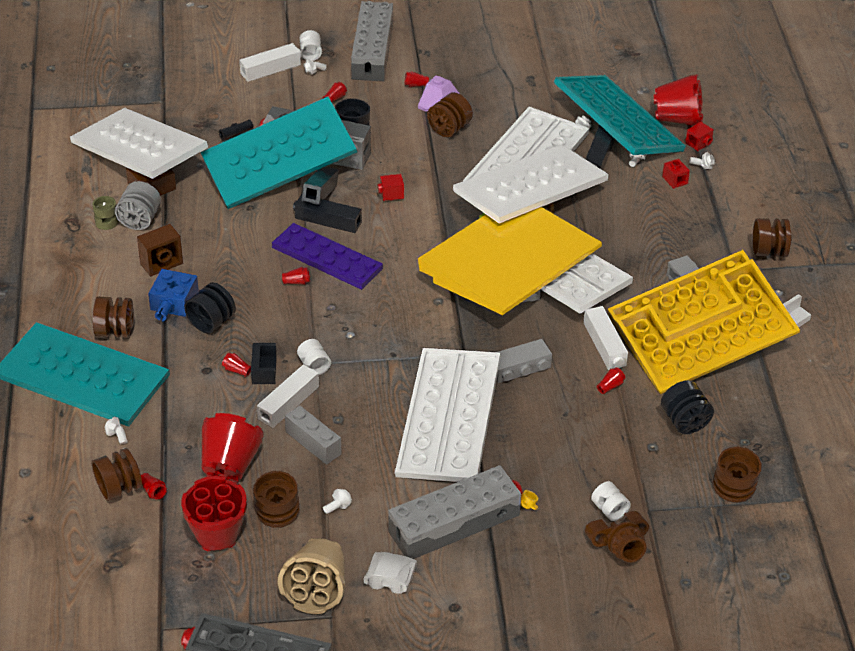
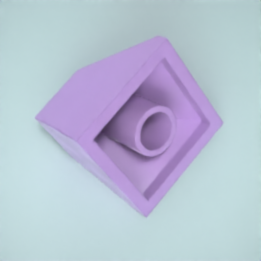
[418,75,459,112]

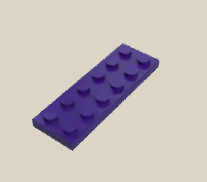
[272,223,383,290]

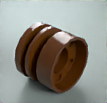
[427,92,473,137]
[752,218,792,257]
[93,296,134,338]
[713,446,762,503]
[91,448,142,501]
[253,471,300,528]

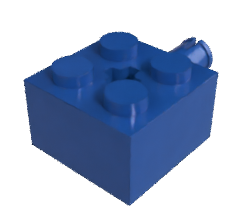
[148,269,199,321]

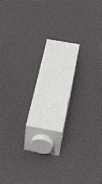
[240,43,302,82]
[584,306,628,370]
[257,365,319,428]

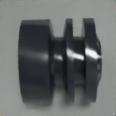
[335,98,370,126]
[184,282,236,334]
[661,380,714,434]

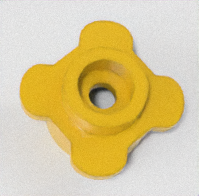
[520,490,538,510]

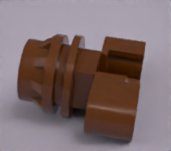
[585,511,649,562]

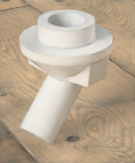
[303,59,327,75]
[576,116,592,128]
[689,152,715,169]
[629,153,647,167]
[105,417,128,445]
[323,489,352,514]

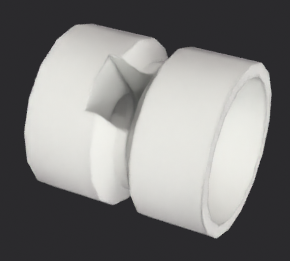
[300,30,322,61]
[297,339,331,375]
[591,481,631,521]

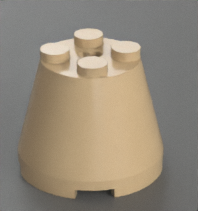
[278,539,345,614]

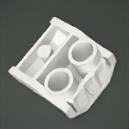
[364,552,417,594]

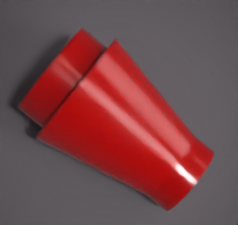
[404,71,429,87]
[323,82,347,102]
[282,266,310,285]
[222,352,251,377]
[596,367,626,394]
[141,473,167,500]

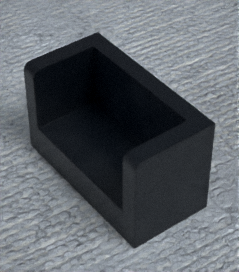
[251,343,277,385]

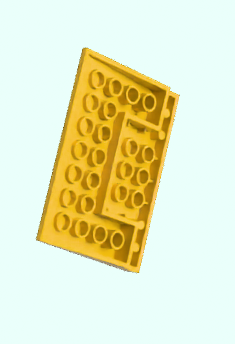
[418,207,602,315]
[608,250,800,395]

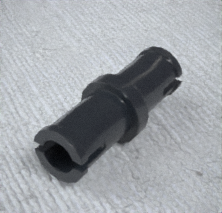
[219,120,254,140]

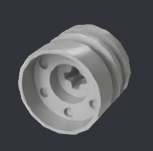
[115,181,161,230]

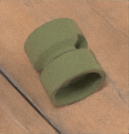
[92,196,119,230]

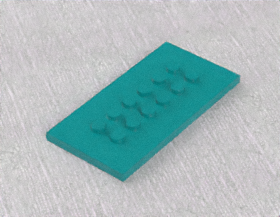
[554,75,686,155]
[200,97,357,209]
[0,322,170,427]

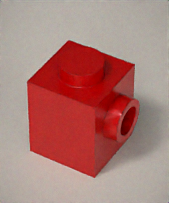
[685,122,714,151]
[662,159,690,189]
[377,174,404,201]

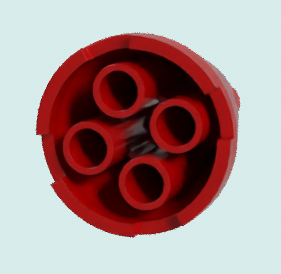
[654,74,703,126]
[202,413,264,484]
[181,476,247,551]

